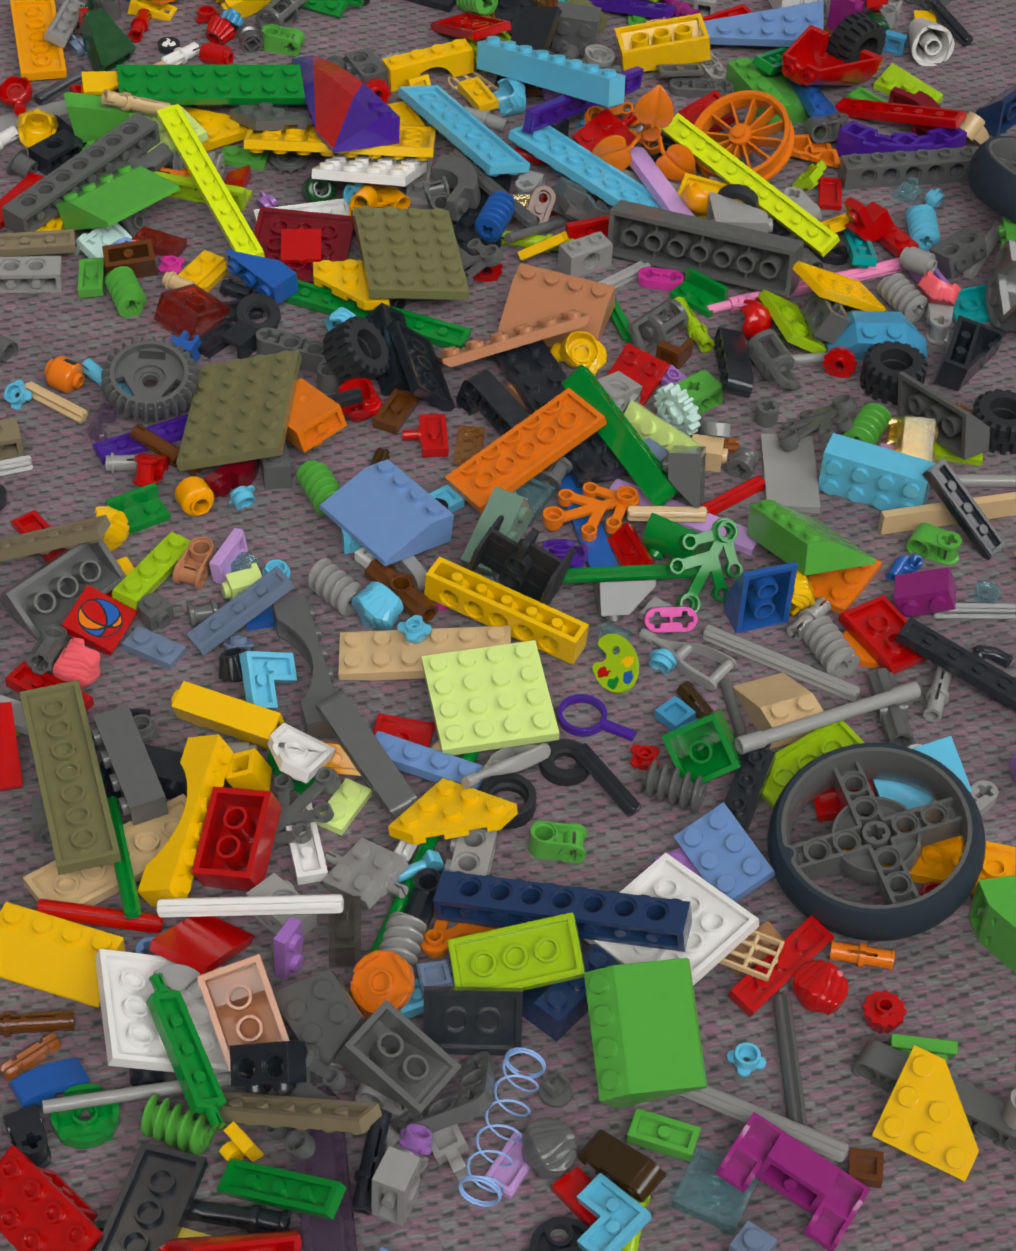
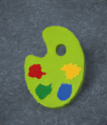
[592,633,639,694]

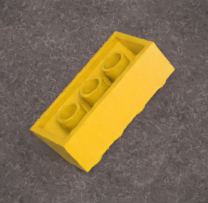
[614,13,711,72]
[0,902,125,1008]

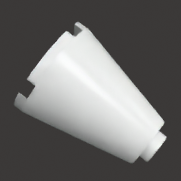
[908,18,955,66]

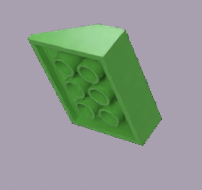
[726,57,810,126]
[56,164,180,230]
[747,499,876,576]
[584,958,708,1108]

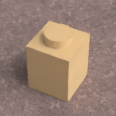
[692,434,728,472]

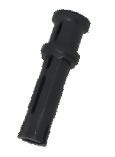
[185,1199,291,1234]

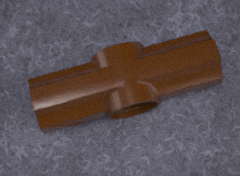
[364,559,438,624]

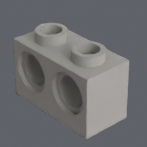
[444,827,497,876]

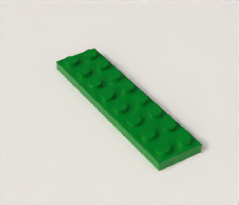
[116,65,305,105]

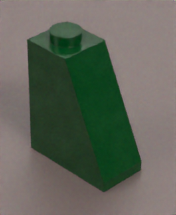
[79,7,136,71]

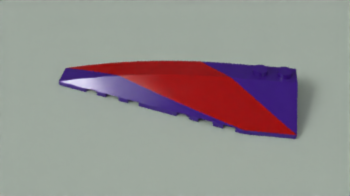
[292,55,400,153]

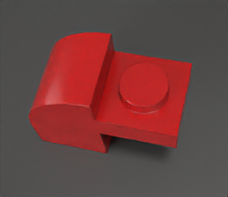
[843,197,895,241]

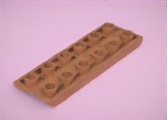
[436,309,590,367]

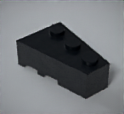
[934,315,1006,391]

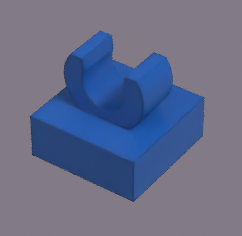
[168,330,201,363]

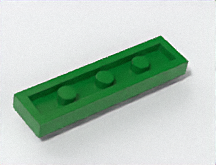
[752,47,788,76]
[217,1158,346,1220]

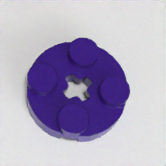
[542,539,588,568]

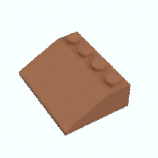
[497,263,615,349]

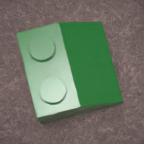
[661,708,741,784]

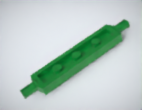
[146,973,227,1131]

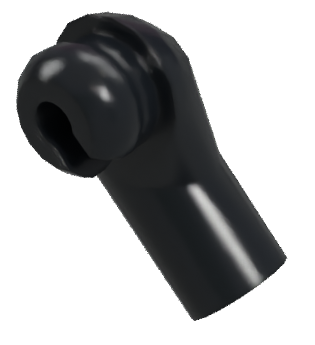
[972,645,1013,668]

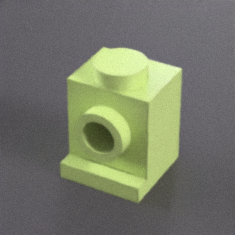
[221,563,262,601]

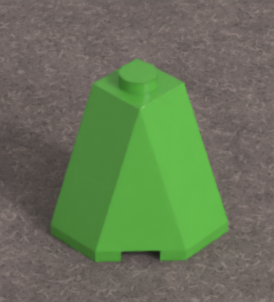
[64,92,133,143]

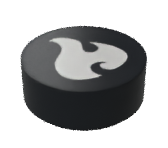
[158,37,180,54]

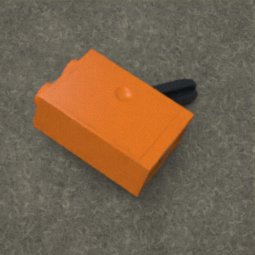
[286,378,363,453]

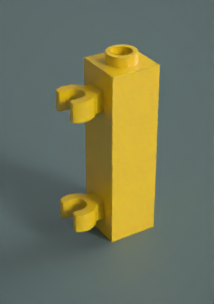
[171,681,285,750]

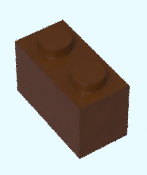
[102,239,158,278]

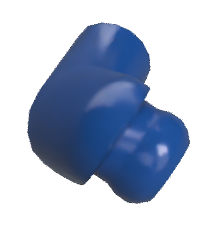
[886,554,923,582]

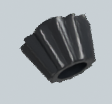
[219,647,247,682]

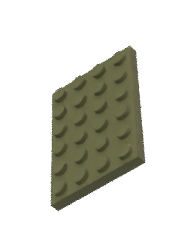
[352,206,469,300]
[176,349,302,471]

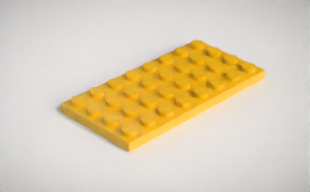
[244,124,436,161]

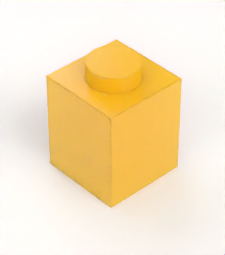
[226,748,272,791]

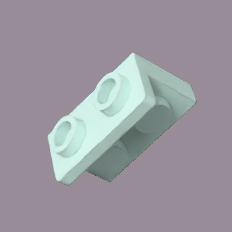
[73,223,132,258]

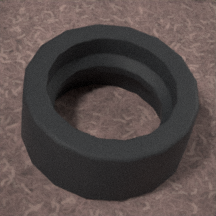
[480,773,537,829]

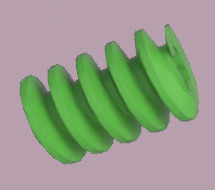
[456,0,498,16]
[104,266,147,318]
[843,403,892,445]
[296,460,341,516]
[141,1093,217,1156]

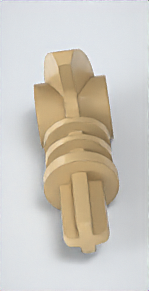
[958,111,989,144]

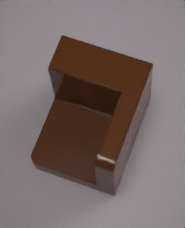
[656,338,694,370]

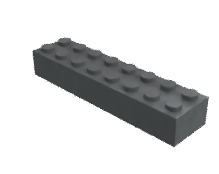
[608,200,804,297]

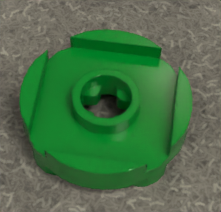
[50,1083,120,1149]

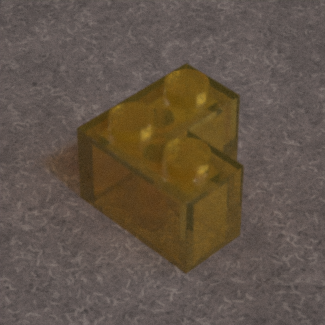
[887,416,938,462]

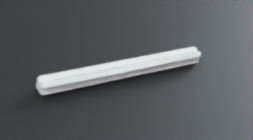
[157,894,344,917]

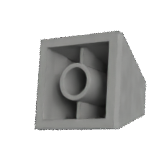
[706,192,773,233]

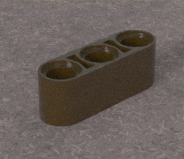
[577,1129,666,1203]

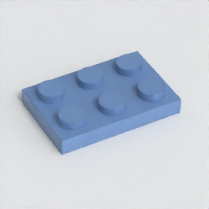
[673,802,775,902]

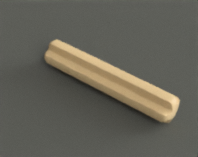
[25,381,88,424]
[627,505,707,522]

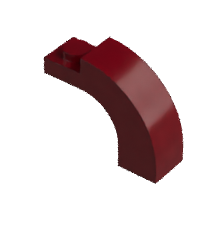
[889,86,941,136]
[203,459,259,498]

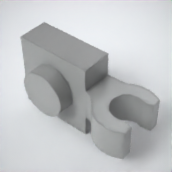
[430,1124,469,1182]

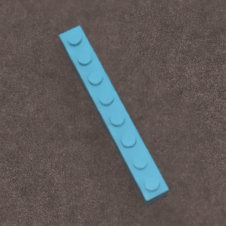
[477,36,625,107]

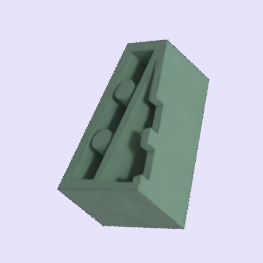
[460,486,535,578]

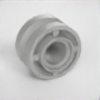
[582,44,615,69]

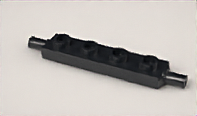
[724,744,776,833]

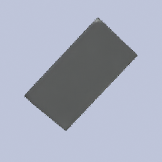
[656,63,704,80]

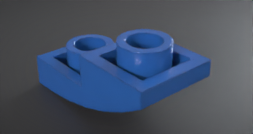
[10,1057,89,1108]

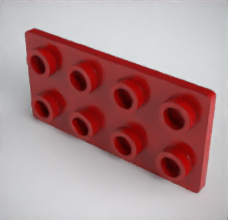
[0,1146,103,1251]

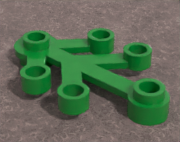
[666,518,743,615]

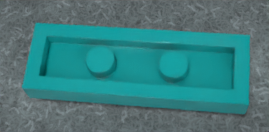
[843,229,877,269]

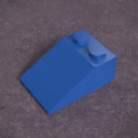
[724,562,798,633]

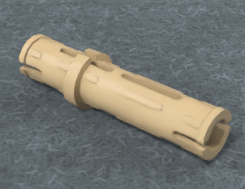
[101,89,171,115]

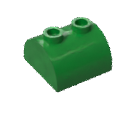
[643,512,712,564]

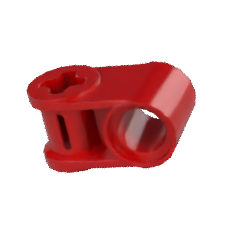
[132,453,169,486]

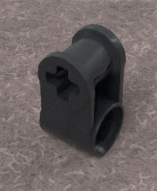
[2,1104,52,1169]

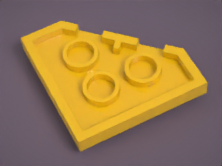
[182,106,248,152]
[313,259,390,310]
[388,778,518,845]
[872,1045,979,1182]

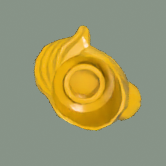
[550,331,607,376]

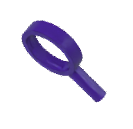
[557,694,637,741]

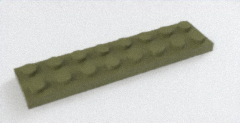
[20,680,121,875]

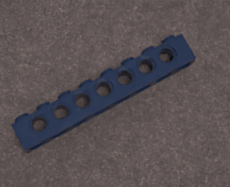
[433,871,692,952]

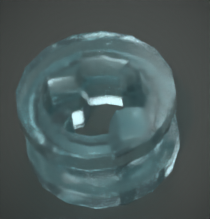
[231,552,259,572]
[974,581,1001,603]

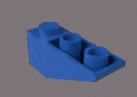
[225,250,299,304]

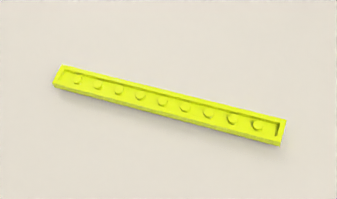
[156,104,265,257]
[662,113,840,257]

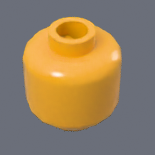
[174,476,215,517]

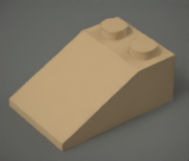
[732,672,824,749]

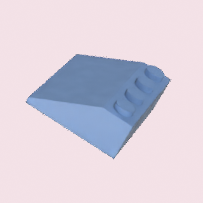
[320,459,454,566]

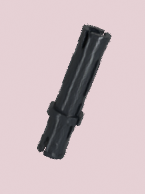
[350,1109,392,1215]

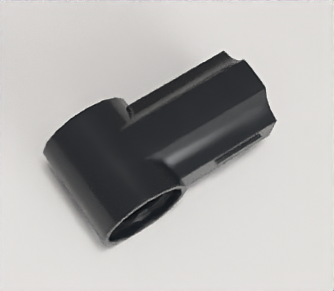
[404,868,441,931]

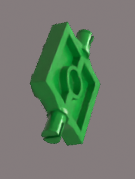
[300,0,364,19]

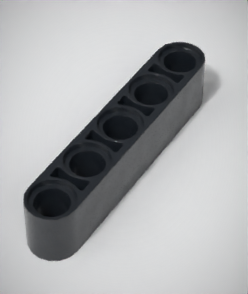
[714,327,754,398]

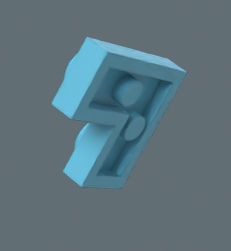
[239,651,297,710]
[577,1173,652,1251]

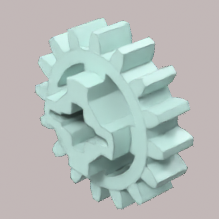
[654,383,701,436]

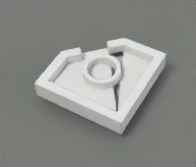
[267,723,336,783]

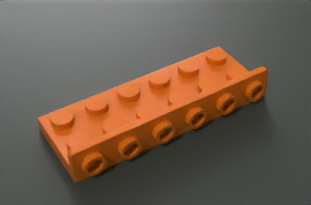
[445,388,607,514]

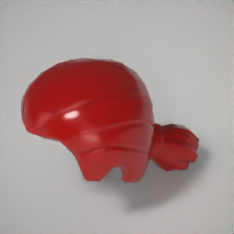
[0,76,33,116]
[740,297,773,340]

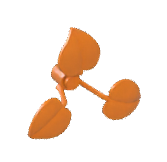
[592,84,697,181]

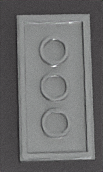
[760,434,820,513]

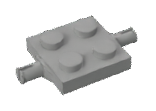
[322,837,409,910]

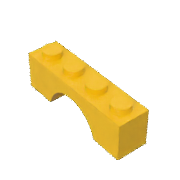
[382,38,474,92]

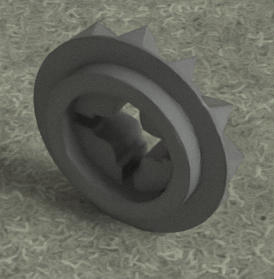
[270,151,307,174]

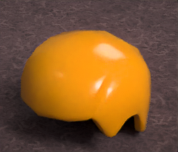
[683,181,709,215]

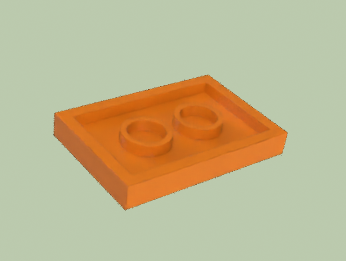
[806,559,882,614]

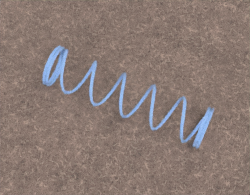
[458,1047,546,1207]

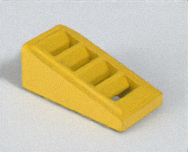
[127,0,178,21]

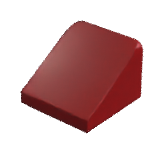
[223,165,251,188]

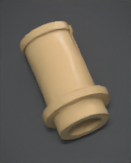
[162,271,196,296]

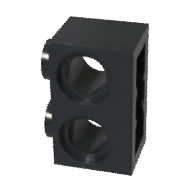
[230,1041,307,1093]

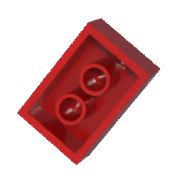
[192,786,282,891]

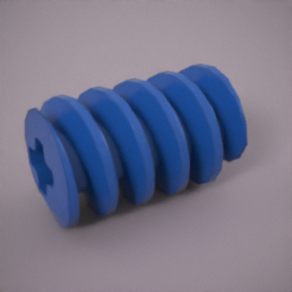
[474,191,515,242]

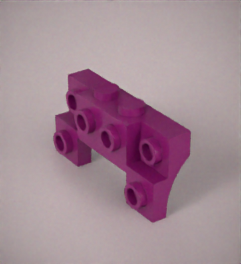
[715,1112,870,1251]

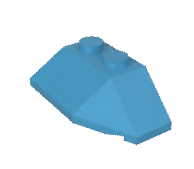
[826,311,928,360]

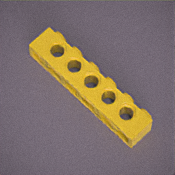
[424,556,589,665]

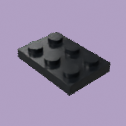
[423,986,523,1056]

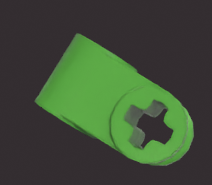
[262,24,305,56]
[906,523,962,565]
[528,821,587,863]

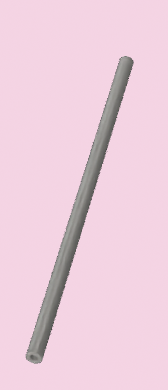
[42,1059,344,1114]

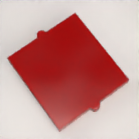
[281,227,322,264]

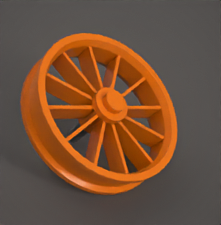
[694,90,795,181]

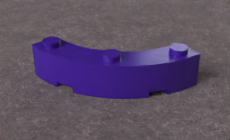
[836,121,967,155]

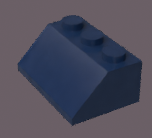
[975,84,1016,137]
[522,944,620,1042]

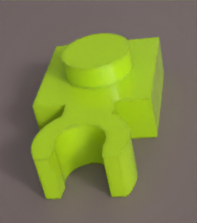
[792,159,827,191]

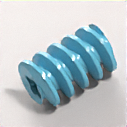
[906,204,940,251]

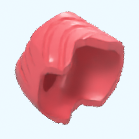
[916,270,961,306]
[52,638,101,690]

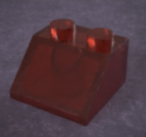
[154,284,231,341]

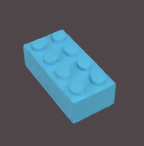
[818,433,935,510]

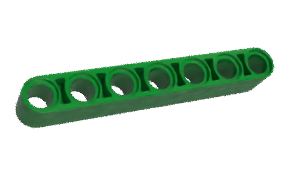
[562,364,679,506]

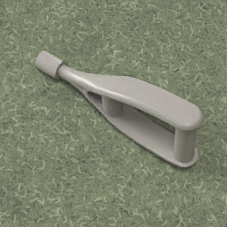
[639,628,737,691]
[461,743,551,789]

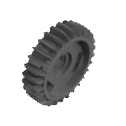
[101,336,198,424]

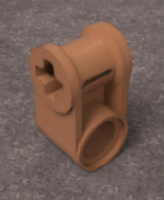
[173,537,214,590]

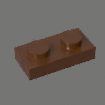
[373,388,419,435]

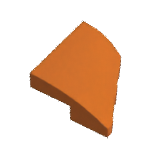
[791,134,840,168]

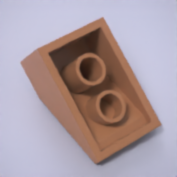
[196,954,290,1072]

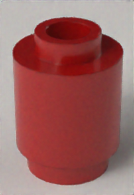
[199,42,234,65]

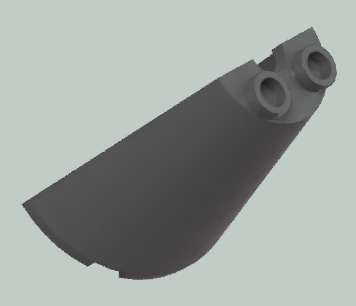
[986,240,1016,331]

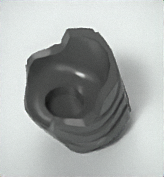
[522,1117,577,1179]

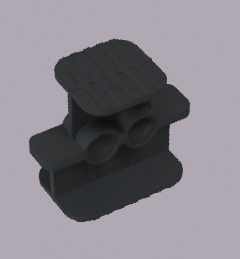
[467,515,576,606]

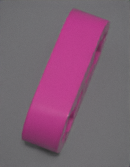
[637,267,684,291]
[643,606,698,633]

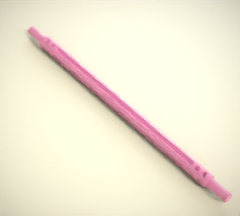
[706,250,929,313]

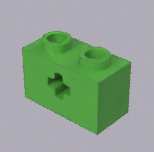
[673,369,724,415]

